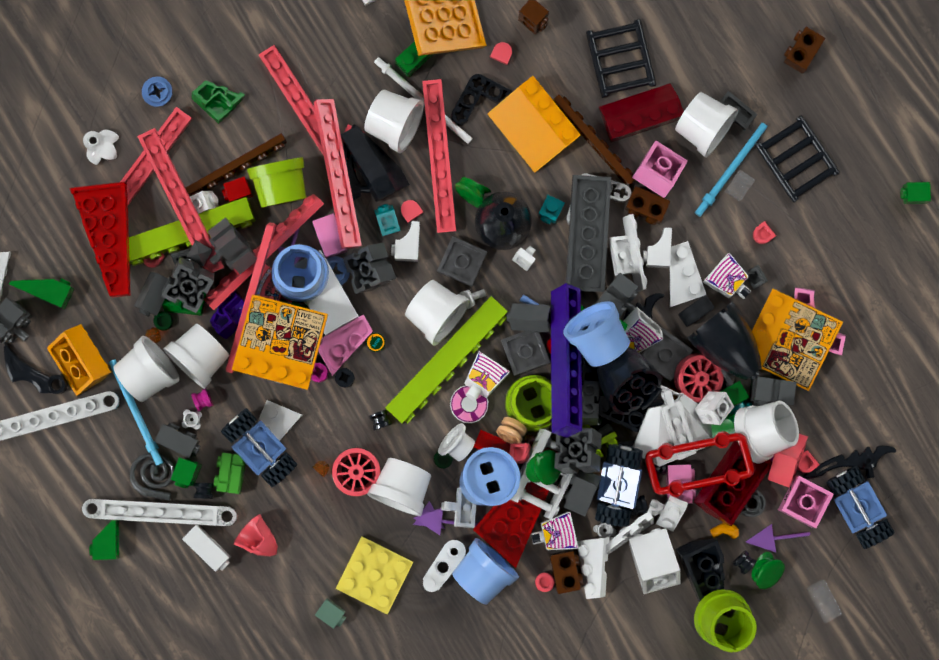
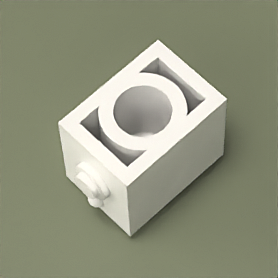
[695,391,734,425]

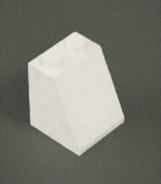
[629,528,681,594]

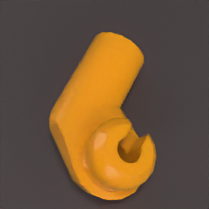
[709,522,739,539]

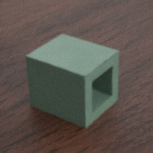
[315,598,346,629]

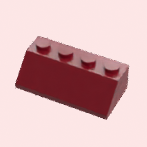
[599,83,684,143]
[693,441,772,526]

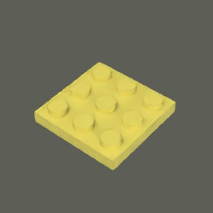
[336,536,413,615]

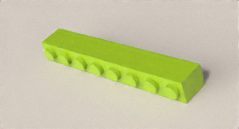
[129,197,256,266]
[385,296,508,424]

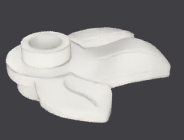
[83,130,119,165]

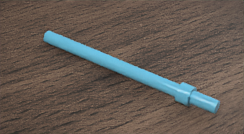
[695,123,768,217]
[108,359,163,466]

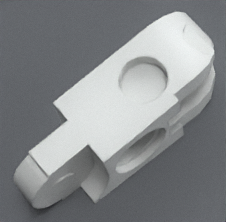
[423,540,466,592]

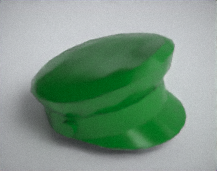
[454,177,491,208]
[526,450,561,485]
[751,552,785,589]

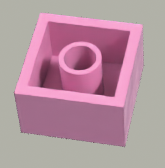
[632,141,688,198]
[778,476,834,528]

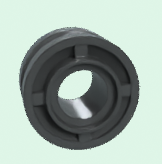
[741,490,766,517]

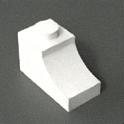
[391,221,420,262]
[642,228,672,268]

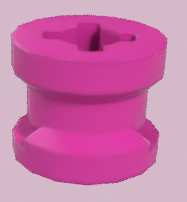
[311,363,329,383]
[191,388,213,412]

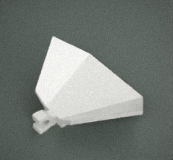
[633,387,712,466]

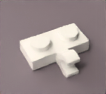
[441,487,476,528]
[647,495,688,531]

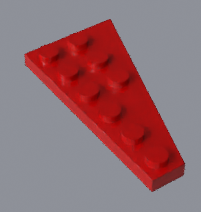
[70,182,131,298]
[473,447,559,568]

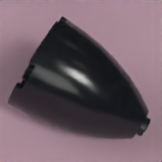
[475,192,532,250]
[687,301,761,380]
[596,346,663,415]

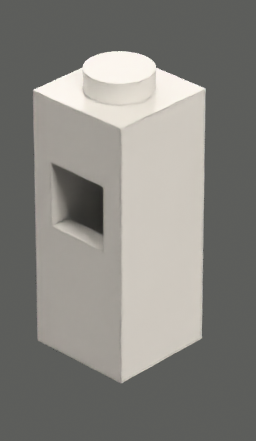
[182,525,231,572]

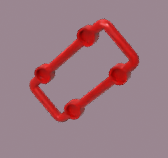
[645,431,754,497]

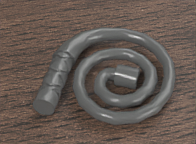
[130,453,175,501]

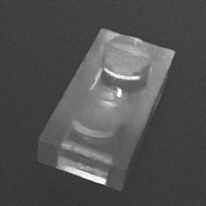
[806,579,842,623]

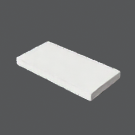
[293,250,359,336]

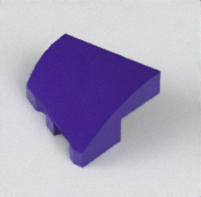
[210,290,245,339]

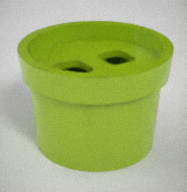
[247,157,306,208]
[505,375,552,432]
[694,589,757,652]

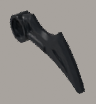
[4,345,68,394]

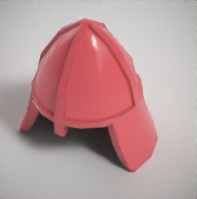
[234,514,278,557]

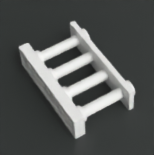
[510,428,573,520]

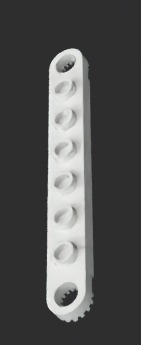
[0,391,120,441]
[82,499,237,526]

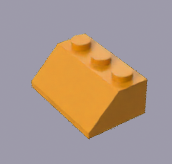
[47,324,111,396]

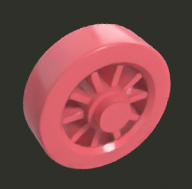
[674,353,724,402]
[332,448,381,496]

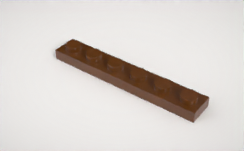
[553,95,635,186]
[185,133,287,196]

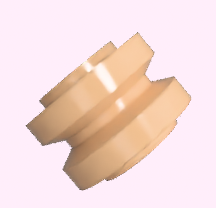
[496,417,527,444]

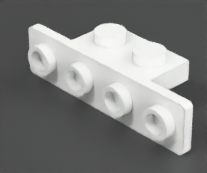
[608,214,647,292]

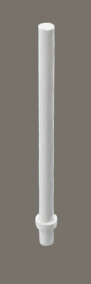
[374,57,473,144]

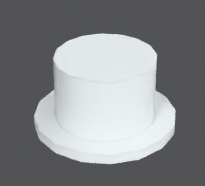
[438,423,475,462]

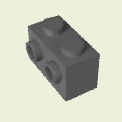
[563,470,602,516]

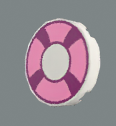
[450,385,488,423]

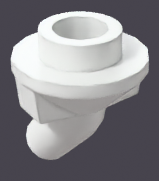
[460,289,486,309]

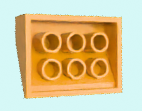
[487,76,581,173]

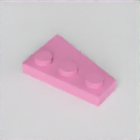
[318,314,373,376]

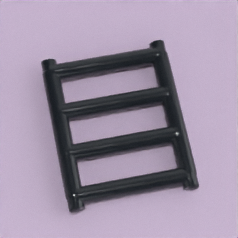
[586,19,656,98]
[755,115,840,203]

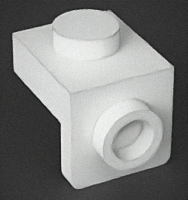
[190,191,219,214]

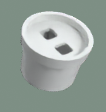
[364,90,424,153]
[675,92,738,158]
[405,280,470,346]
[163,323,229,389]
[114,336,180,402]
[734,401,799,464]
[367,458,431,516]

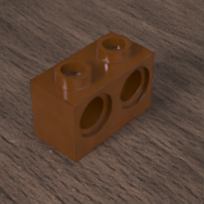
[518,0,549,34]
[783,27,825,74]
[625,186,670,225]
[550,551,583,594]

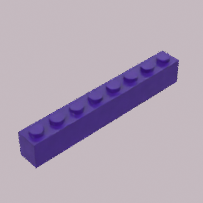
[551,283,582,438]

